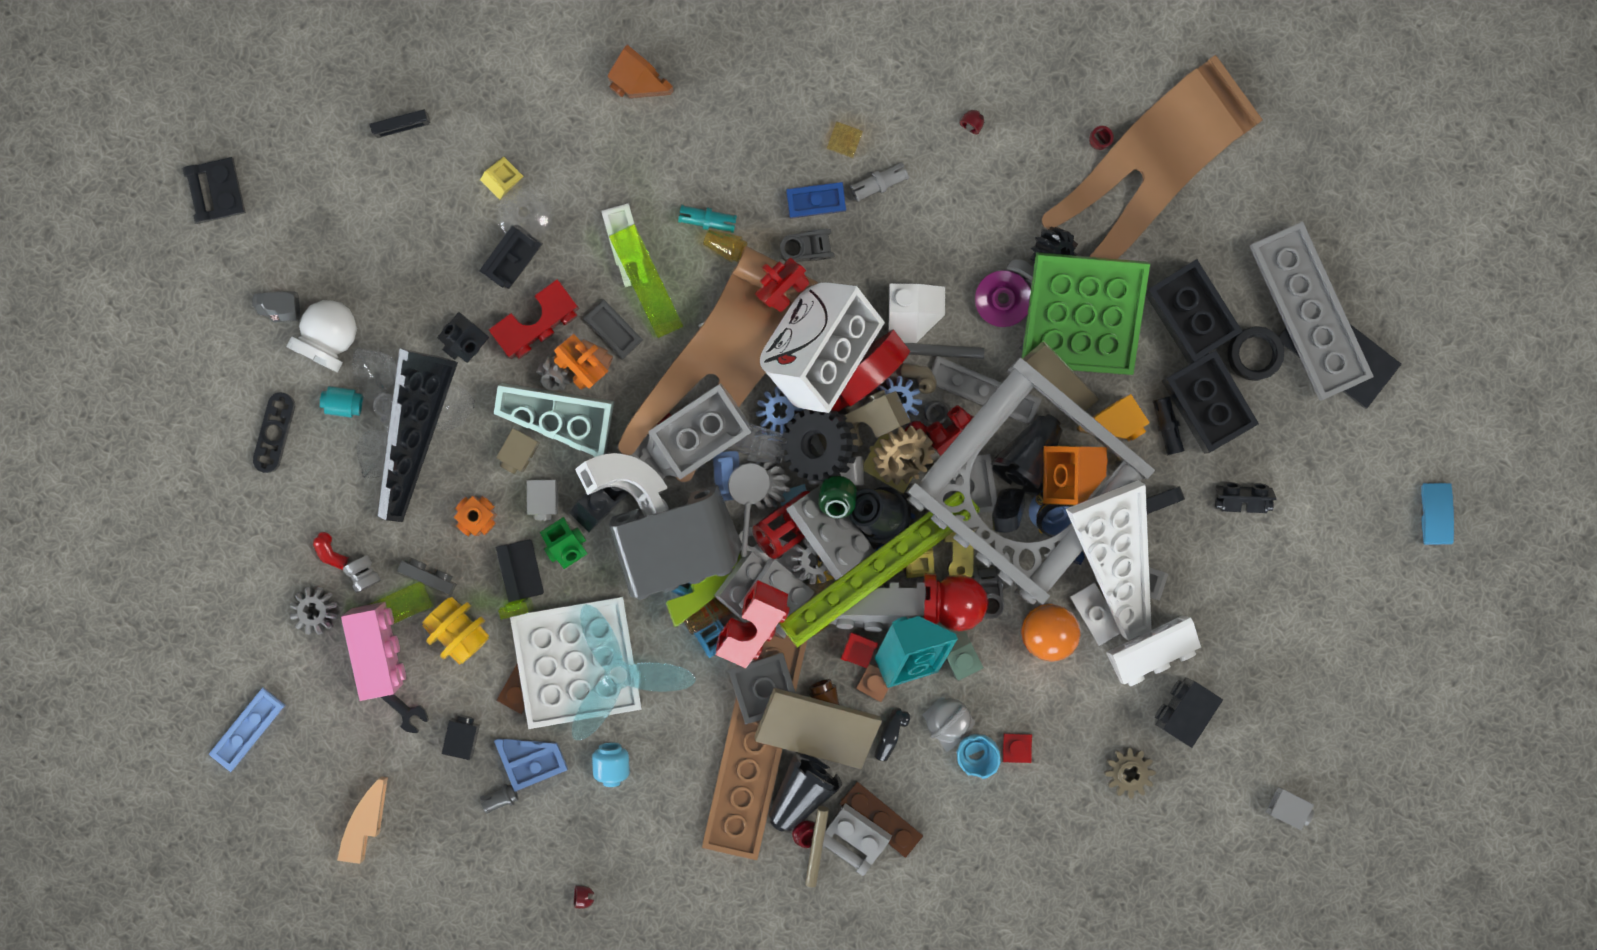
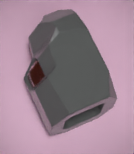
[252,291,300,323]

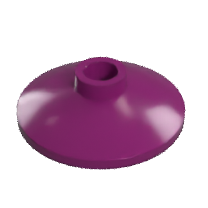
[975,270,1031,327]

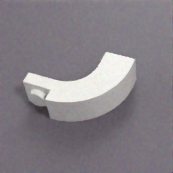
[575,453,669,517]

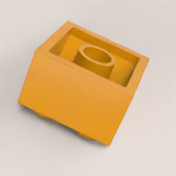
[1076,394,1150,442]

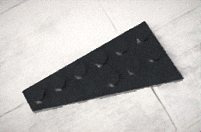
[378,348,458,522]

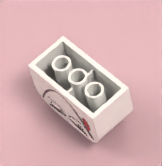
[760,283,885,413]

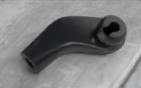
[874,708,910,761]

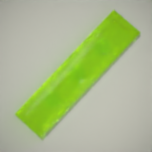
[609,223,683,338]

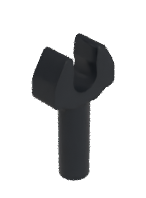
[381,694,429,733]

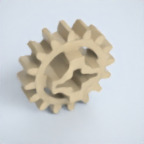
[873,426,935,485]

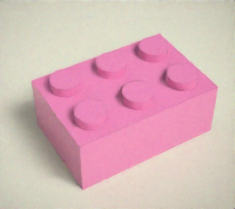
[341,602,406,701]

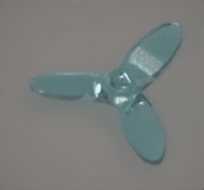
[572,604,696,740]

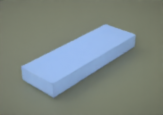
[209,687,285,772]

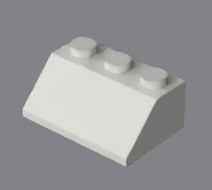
[1106,615,1201,686]

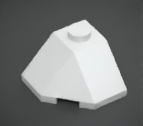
[888,284,945,343]

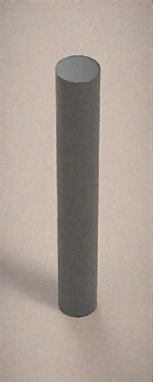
[905,343,984,359]

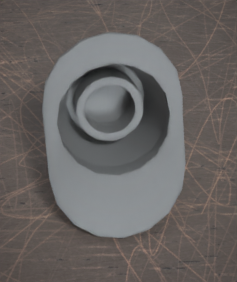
[923,696,975,752]

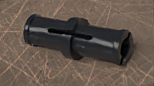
[1152,396,1185,456]

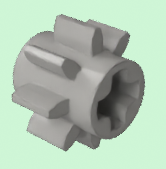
[536,356,574,391]

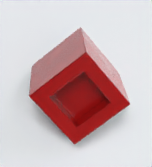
[840,632,878,669]

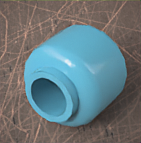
[592,743,630,787]

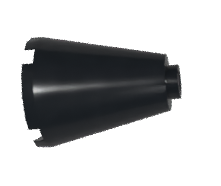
[991,414,1063,496]
[769,752,842,832]

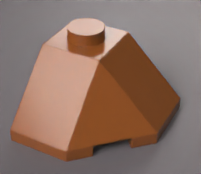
[607,45,674,99]

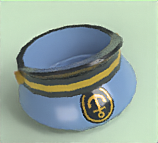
[1029,491,1074,537]

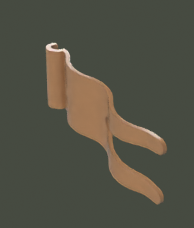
[1042,55,1263,259]
[618,246,818,482]

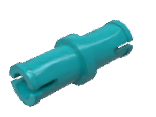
[678,204,737,233]

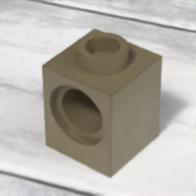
[496,428,540,474]

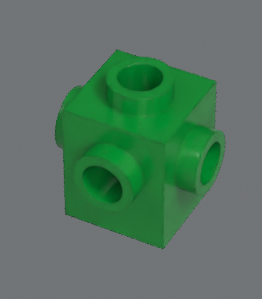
[540,517,588,569]

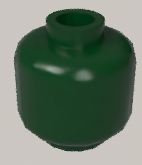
[818,476,857,519]

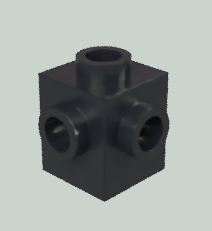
[437,312,489,363]

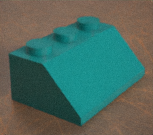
[875,616,958,688]

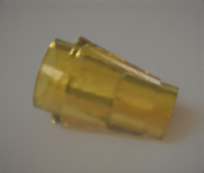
[703,230,748,263]

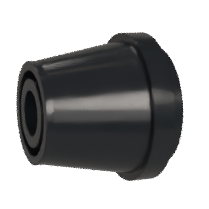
[849,487,911,545]

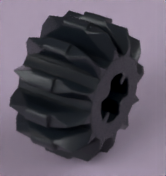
[1030,226,1078,264]

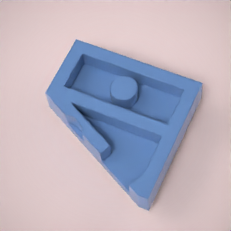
[494,738,568,792]

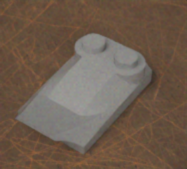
[646,384,753,479]

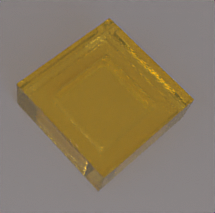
[827,121,863,158]

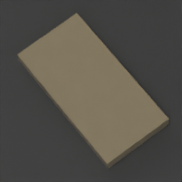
[754,688,882,769]

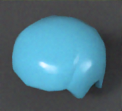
[956,734,1001,779]

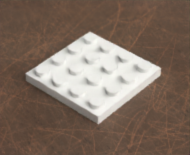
[510,597,642,729]

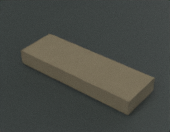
[1023,341,1099,411]

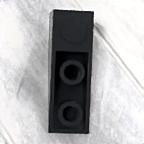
[569,487,629,532]

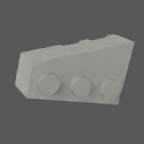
[830,583,926,632]

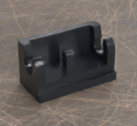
[479,225,543,289]

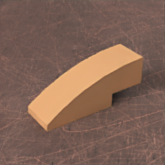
[337,777,388,864]

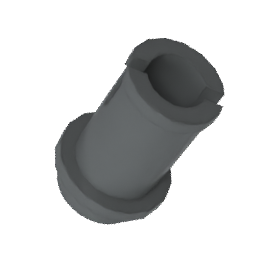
[480,784,519,814]

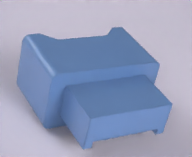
[713,451,740,501]

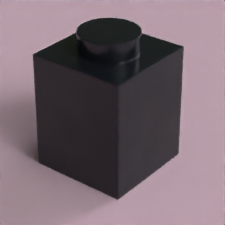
[442,715,480,760]

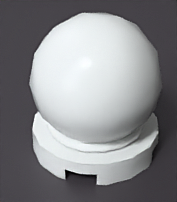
[286,300,357,373]

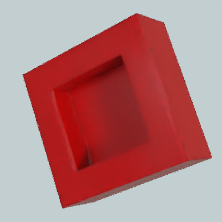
[1002,733,1032,763]

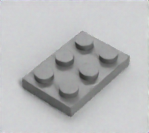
[786,485,875,580]

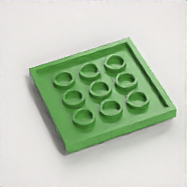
[1022,253,1150,375]

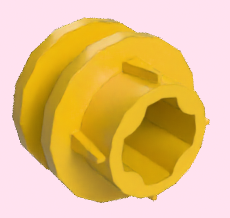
[422,597,489,665]

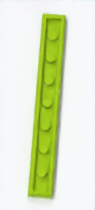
[779,491,980,647]

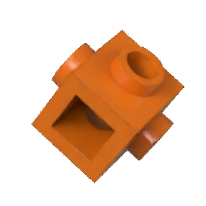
[454,495,497,537]

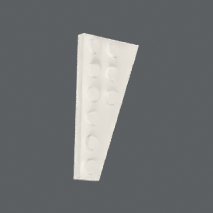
[1066,480,1152,641]

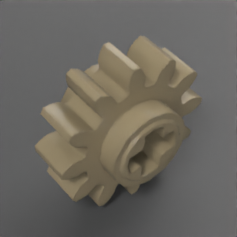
[1104,747,1156,799]

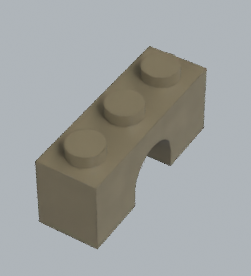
[817,390,911,450]

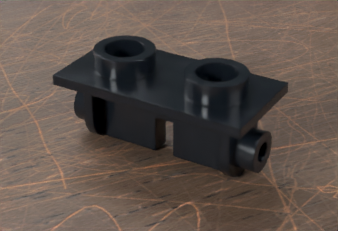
[1215,482,1276,514]

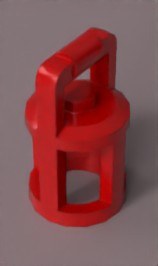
[752,491,810,559]

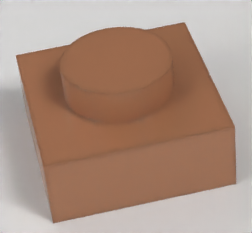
[856,663,889,702]

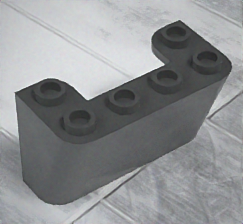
[609,485,742,600]

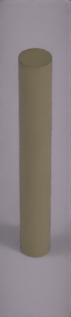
[805,806,829,887]

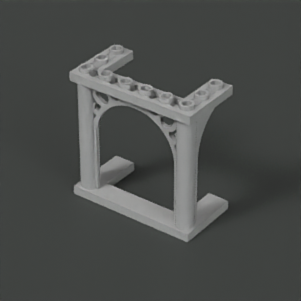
[905,357,1155,605]

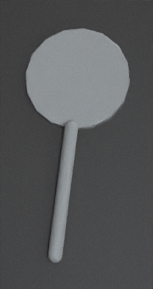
[728,463,770,557]

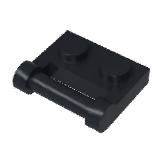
[182,157,246,224]

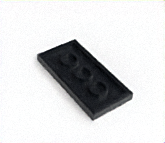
[1278,323,1401,409]

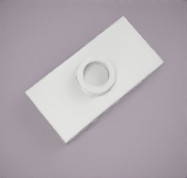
[1070,582,1120,646]

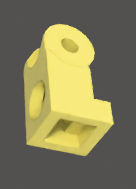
[944,530,974,577]

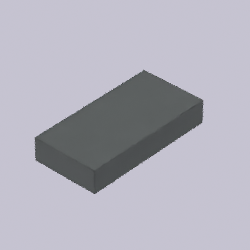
[583,299,643,359]

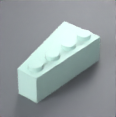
[494,383,614,457]

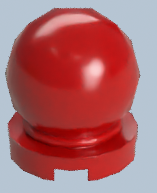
[923,573,988,632]

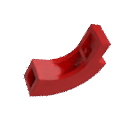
[831,329,910,412]

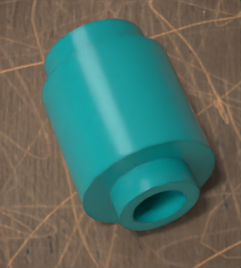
[320,386,363,418]

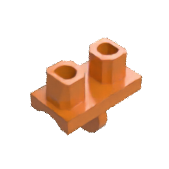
[554,333,609,389]

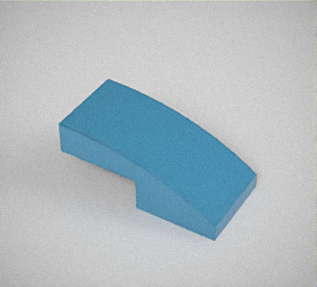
[1421,483,1454,545]

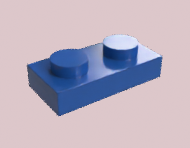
[786,182,846,219]

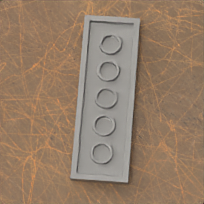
[1249,221,1374,401]

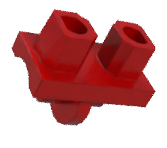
[755,257,809,312]
[926,405,974,456]

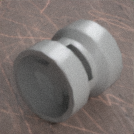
[343,555,381,593]

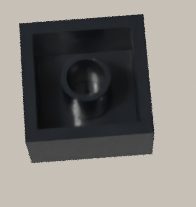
[1155,677,1223,748]

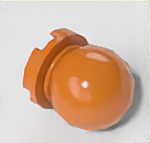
[1021,604,1081,662]

